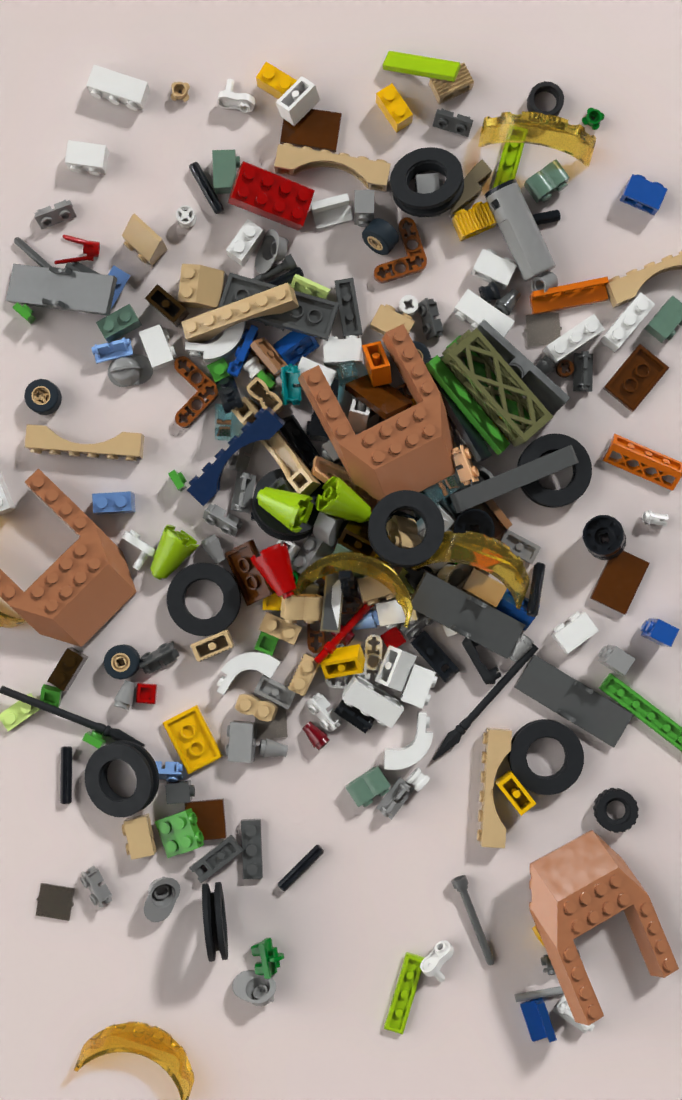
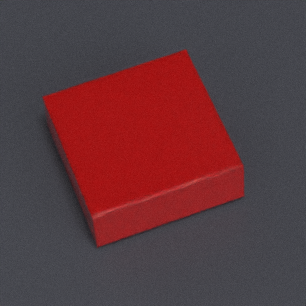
[380,627,406,648]
[136,683,157,704]

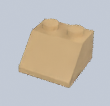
[122,213,167,266]
[178,264,225,309]

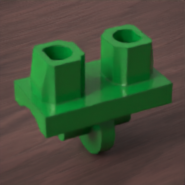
[251,937,284,979]

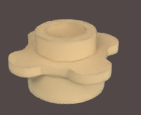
[171,82,190,102]

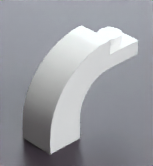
[185,321,247,362]
[217,651,281,695]
[384,711,433,770]

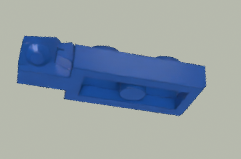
[227,325,259,378]

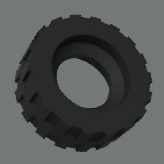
[593,788,639,833]

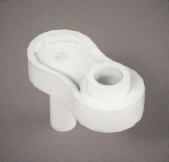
[217,79,255,113]
[122,530,156,571]
[420,940,454,982]

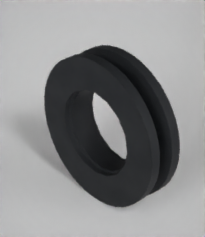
[390,147,464,217]
[517,434,592,508]
[252,468,322,541]
[368,490,444,567]
[167,563,241,636]
[508,719,584,795]
[85,740,159,817]
[202,882,228,962]

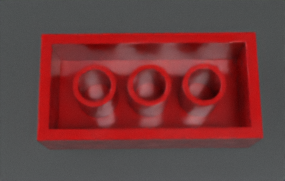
[228,161,315,231]

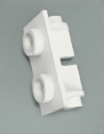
[306,692,342,732]
[553,995,595,1034]

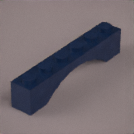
[187,407,285,506]

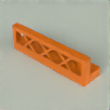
[529,277,609,315]
[603,433,682,491]

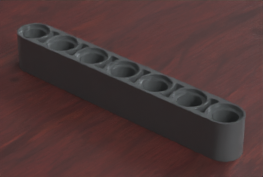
[449,445,579,513]

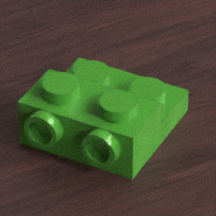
[155,808,204,858]

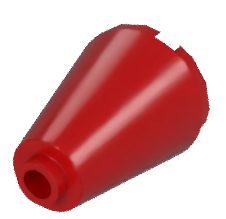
[250,542,296,599]

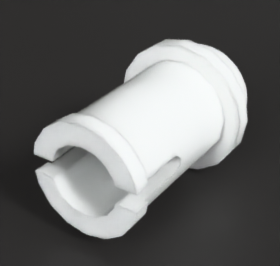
[642,510,668,527]

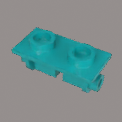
[280,364,302,406]

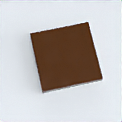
[184,798,227,840]

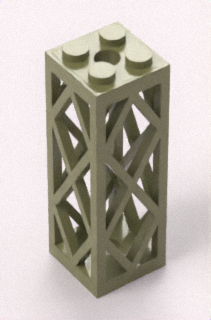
[441,328,553,447]

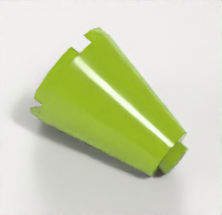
[316,476,371,523]
[257,487,313,533]
[150,525,199,580]

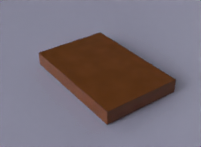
[280,109,342,152]
[603,344,670,412]
[345,374,413,419]
[225,540,275,606]
[590,550,650,615]

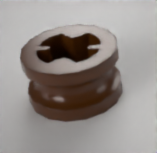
[556,359,574,378]

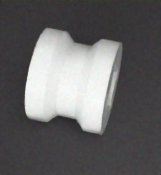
[176,205,196,229]
[399,295,418,316]
[242,356,266,380]
[406,767,430,792]

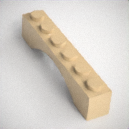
[274,143,391,192]
[606,251,682,308]
[181,282,299,343]
[231,396,321,495]
[25,424,145,461]
[477,728,512,848]

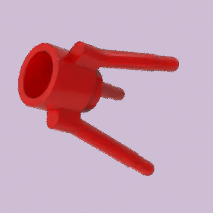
[54,235,100,264]

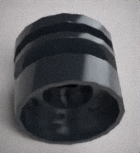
[454,509,495,550]
[583,515,626,560]

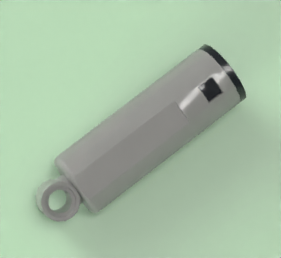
[484,179,558,293]

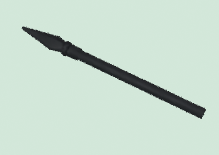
[433,644,539,760]
[0,686,145,747]

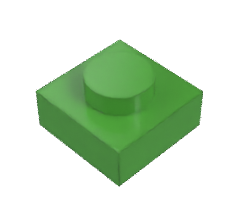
[12,302,36,324]
[207,358,232,383]
[256,370,276,391]
[168,470,187,491]
[254,631,279,656]
[40,684,62,708]
[82,731,106,749]

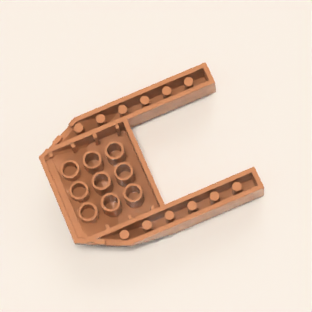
[298,324,455,501]
[0,468,136,647]
[529,830,679,1026]

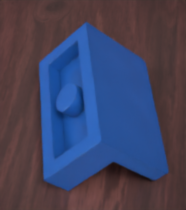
[273,331,319,366]
[495,588,540,631]
[520,998,557,1042]

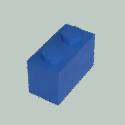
[620,174,668,215]
[641,618,680,647]

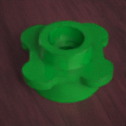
[582,108,604,130]

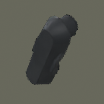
[462,637,501,684]

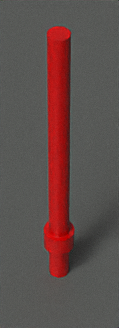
[314,603,374,665]

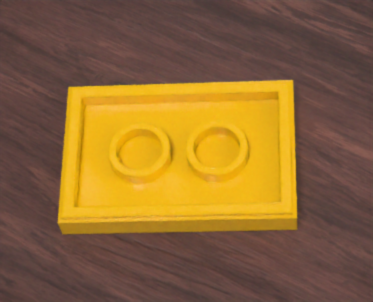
[163,705,223,774]

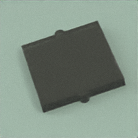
[525,313,562,346]
[255,704,288,740]
[36,883,75,921]

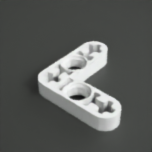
[325,634,383,689]

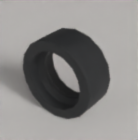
[527,81,564,122]

